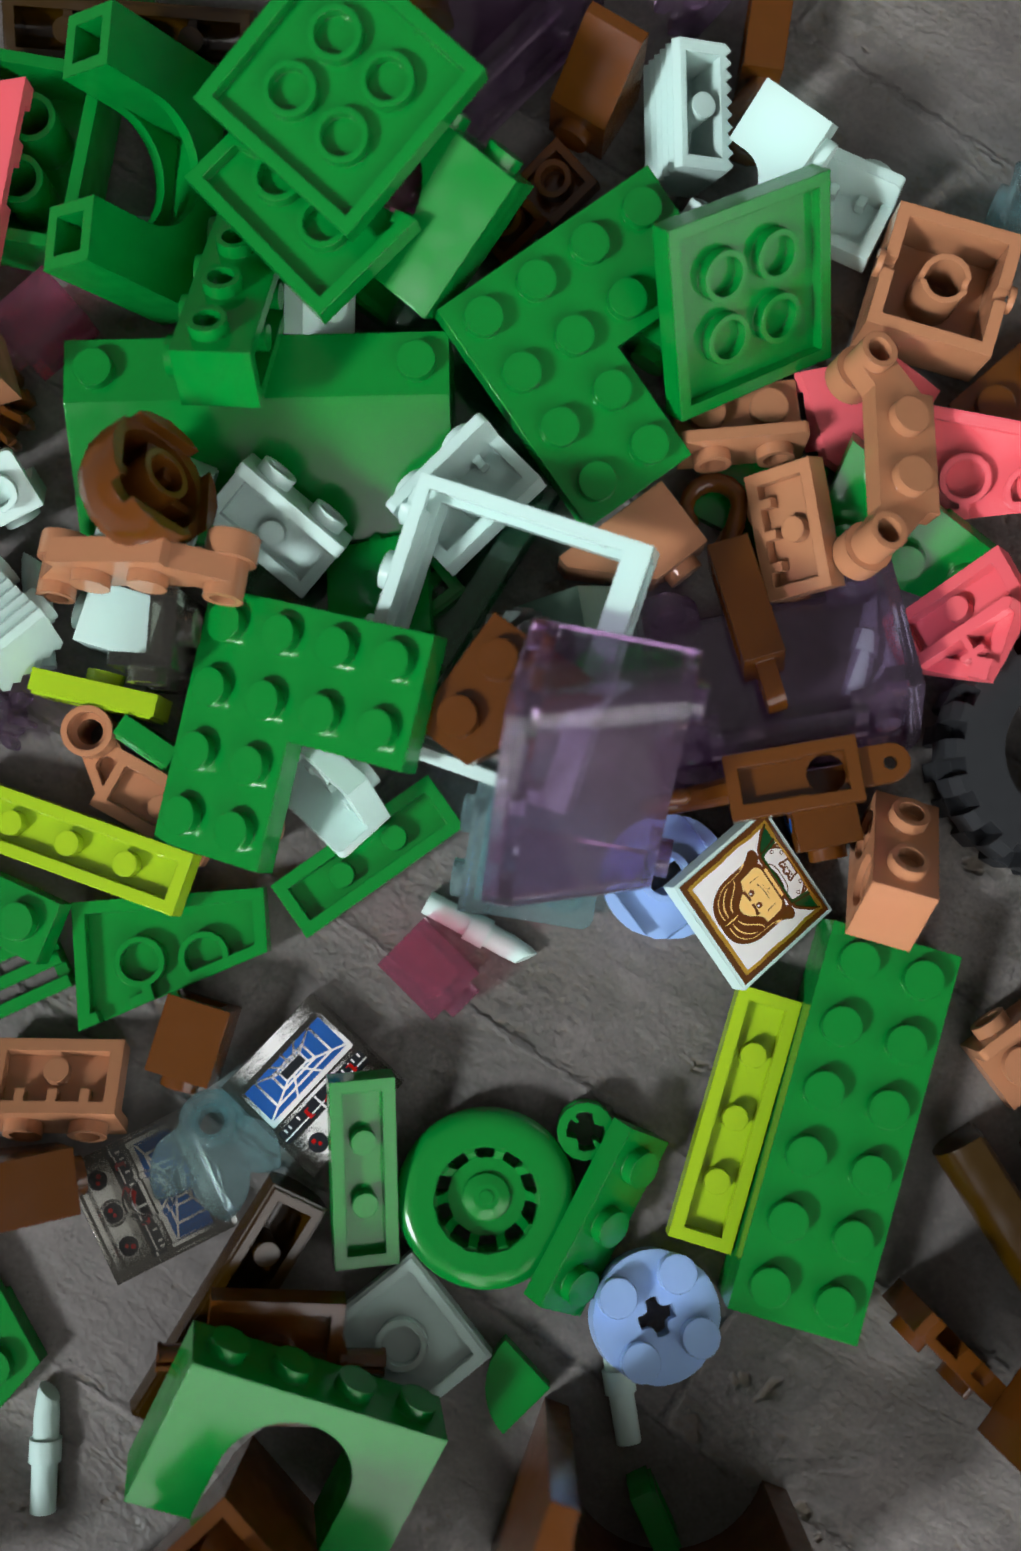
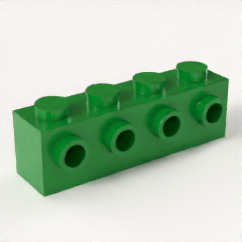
[163,214,284,408]

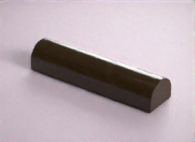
[1,0,258,67]
[932,1122,1021,1292]
[129,1172,328,1419]

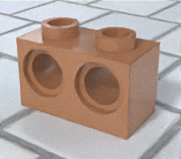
[845,790,939,952]

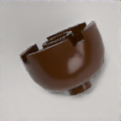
[78,411,218,546]

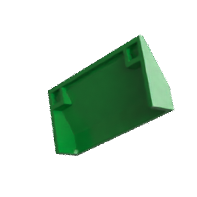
[63,331,455,546]

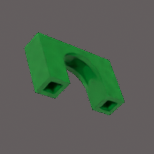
[43,0,224,325]
[374,111,534,319]
[124,1320,448,1551]

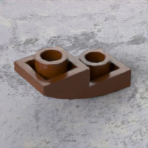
[490,137,601,265]

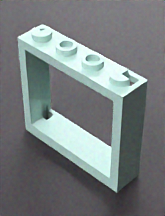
[365,471,660,811]

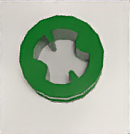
[556,1098,612,1161]

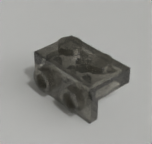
[107,587,207,695]

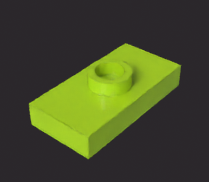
[27,667,173,725]

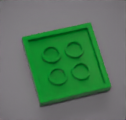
[193,0,488,243]
[652,164,831,422]

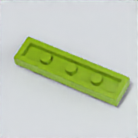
[0,783,202,917]
[666,986,803,1255]

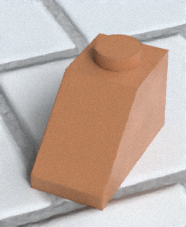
[557,480,708,591]

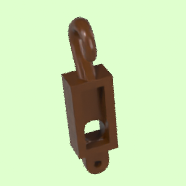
[727,0,794,167]
[679,473,788,714]
[637,734,911,824]

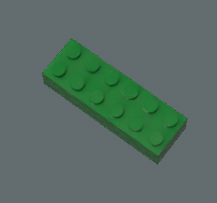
[717,919,962,1347]

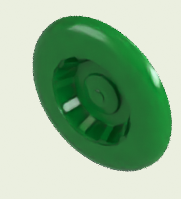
[398,1106,576,1290]

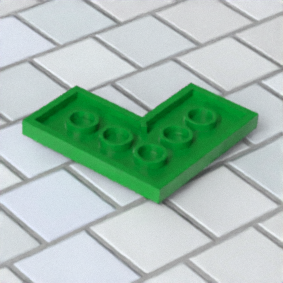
[435,165,692,526]
[153,593,448,873]

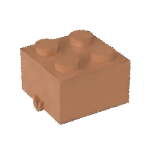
[850,200,1021,382]

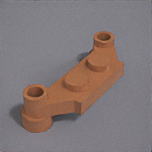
[825,331,940,581]
[35,526,261,607]
[60,705,285,867]

